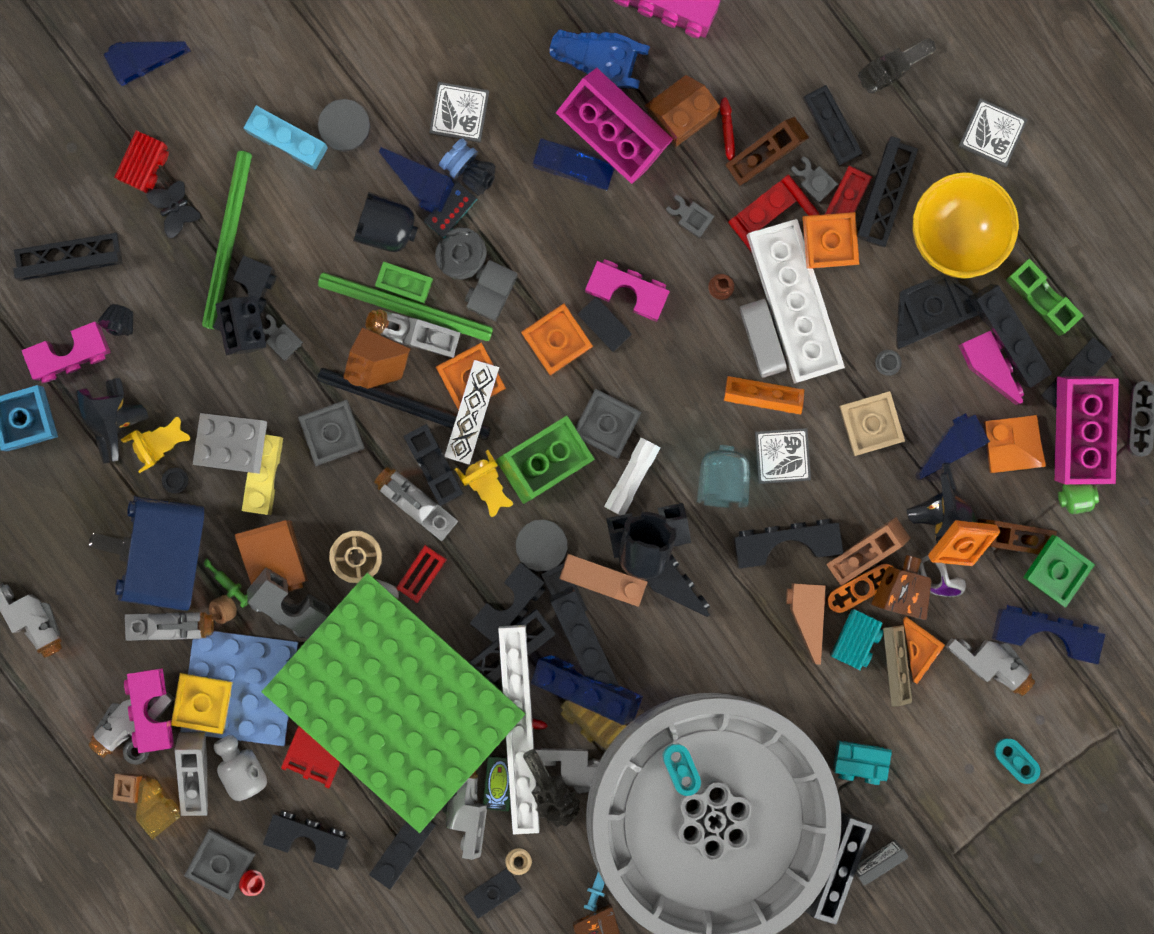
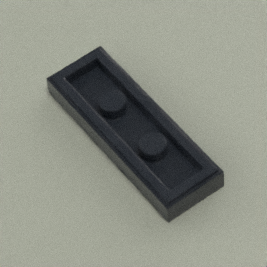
[803,85,863,166]

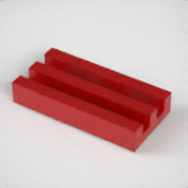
[396,545,447,603]

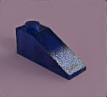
[104,41,191,86]
[533,139,615,191]
[379,147,454,212]
[915,413,990,480]

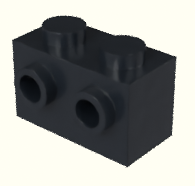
[215,296,267,356]

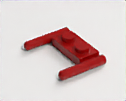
[728,174,821,253]

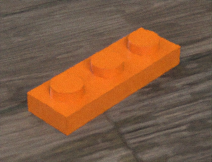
[724,376,805,414]

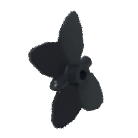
[146,181,201,239]

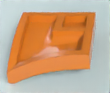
[984,415,1046,473]

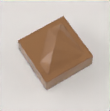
[113,773,142,803]

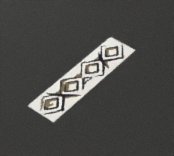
[445,360,499,464]

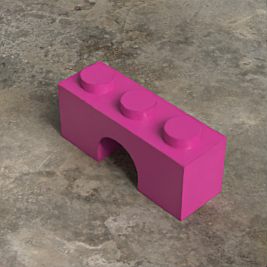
[585,259,670,322]
[21,322,111,383]
[124,668,174,753]

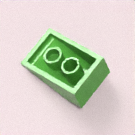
[496,416,595,504]

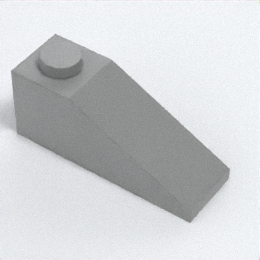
[175,732,208,816]

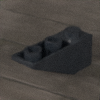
[645,554,710,617]

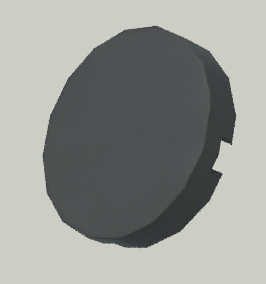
[318,99,370,152]
[435,228,487,280]
[516,520,567,571]

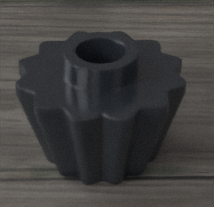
[462,160,496,196]
[98,304,133,336]

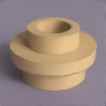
[505,848,532,875]

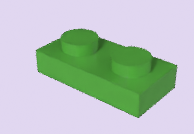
[375,262,433,304]

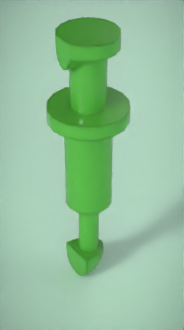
[204,558,249,608]

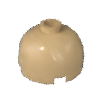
[329,531,382,583]

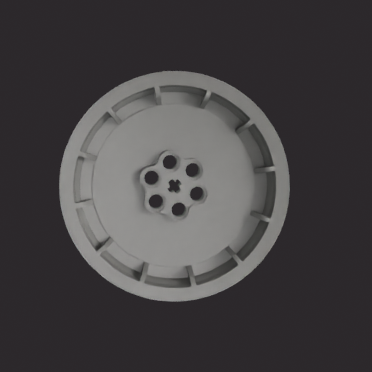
[586,693,841,934]

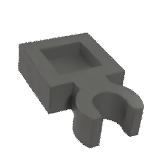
[791,156,837,204]
[666,195,715,239]
[263,314,303,361]

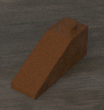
[725,117,809,186]
[978,519,1057,555]

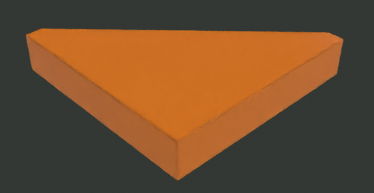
[903,616,945,684]

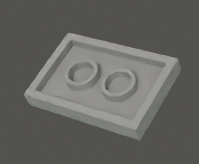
[193,413,267,474]

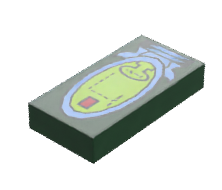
[483,756,510,811]

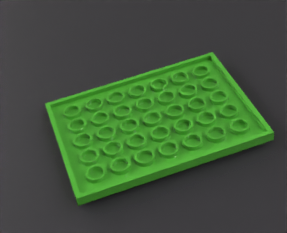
[261,573,526,833]

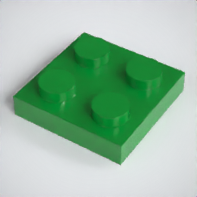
[1023,535,1095,608]

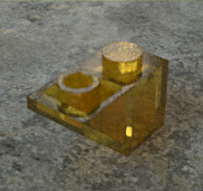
[136,777,181,840]

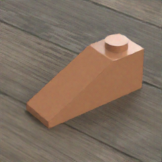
[826,517,911,585]
[559,554,647,607]
[786,583,826,665]

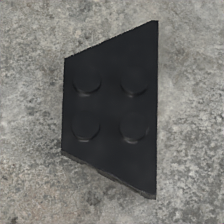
[896,273,978,350]

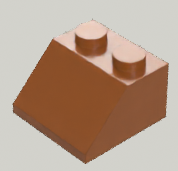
[344,328,410,389]

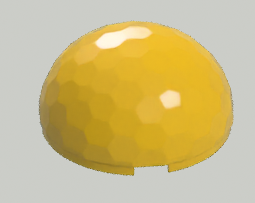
[913,173,1019,278]

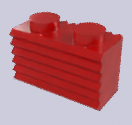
[114,130,169,193]

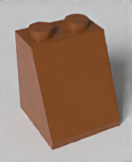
[644,75,720,147]
[235,520,308,592]

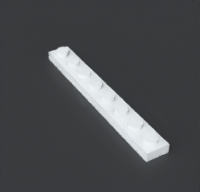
[498,625,540,834]

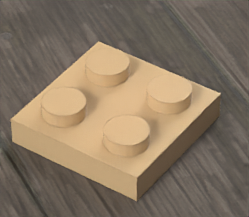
[839,391,905,456]

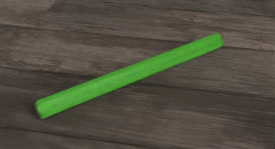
[202,151,252,329]
[318,272,493,341]

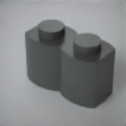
[465,260,518,322]

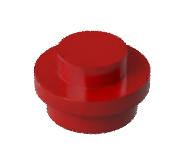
[239,870,265,896]

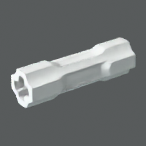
[604,438,660,515]

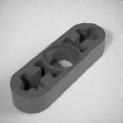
[1127,381,1154,457]

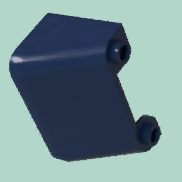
[115,496,204,611]

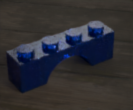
[992,605,1105,664]
[531,655,643,725]

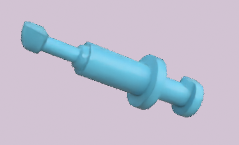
[584,872,605,912]

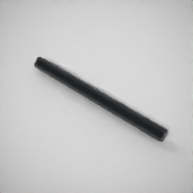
[317,368,491,440]

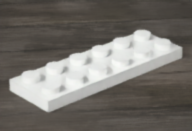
[747,219,845,384]

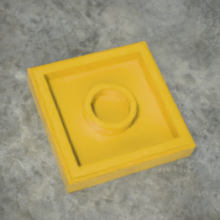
[171,673,233,734]

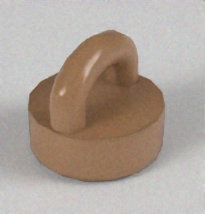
[209,595,237,624]

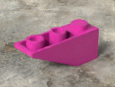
[958,331,1024,405]

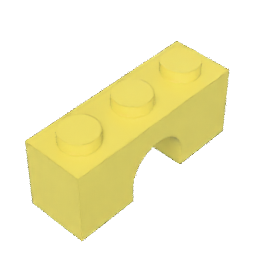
[242,435,283,515]

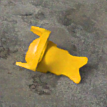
[121,417,190,473]
[455,450,513,517]

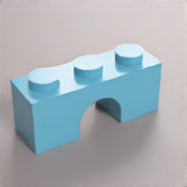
[244,106,328,170]

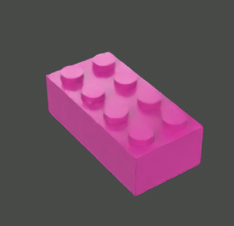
[613,0,720,39]
[556,68,673,184]
[1055,376,1119,484]

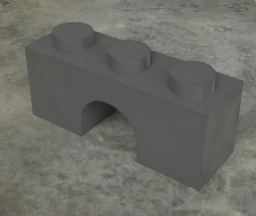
[247,567,331,639]

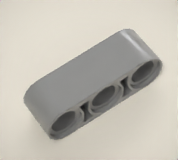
[739,299,787,378]

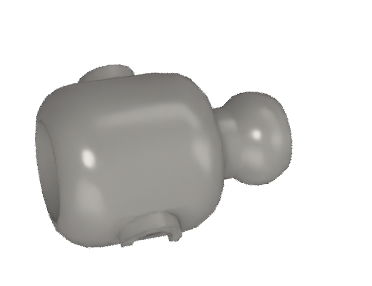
[214,735,267,801]

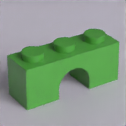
[1005,259,1084,336]

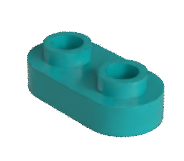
[994,738,1040,784]
[662,743,701,796]

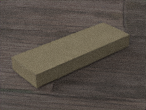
[883,625,912,706]

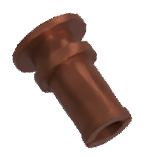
[708,274,734,300]

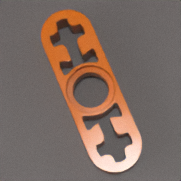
[827,564,893,613]

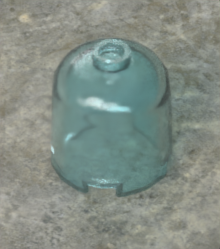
[696,445,750,508]

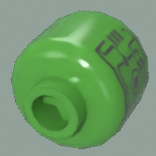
[1058,484,1099,514]

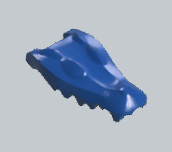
[550,30,650,89]

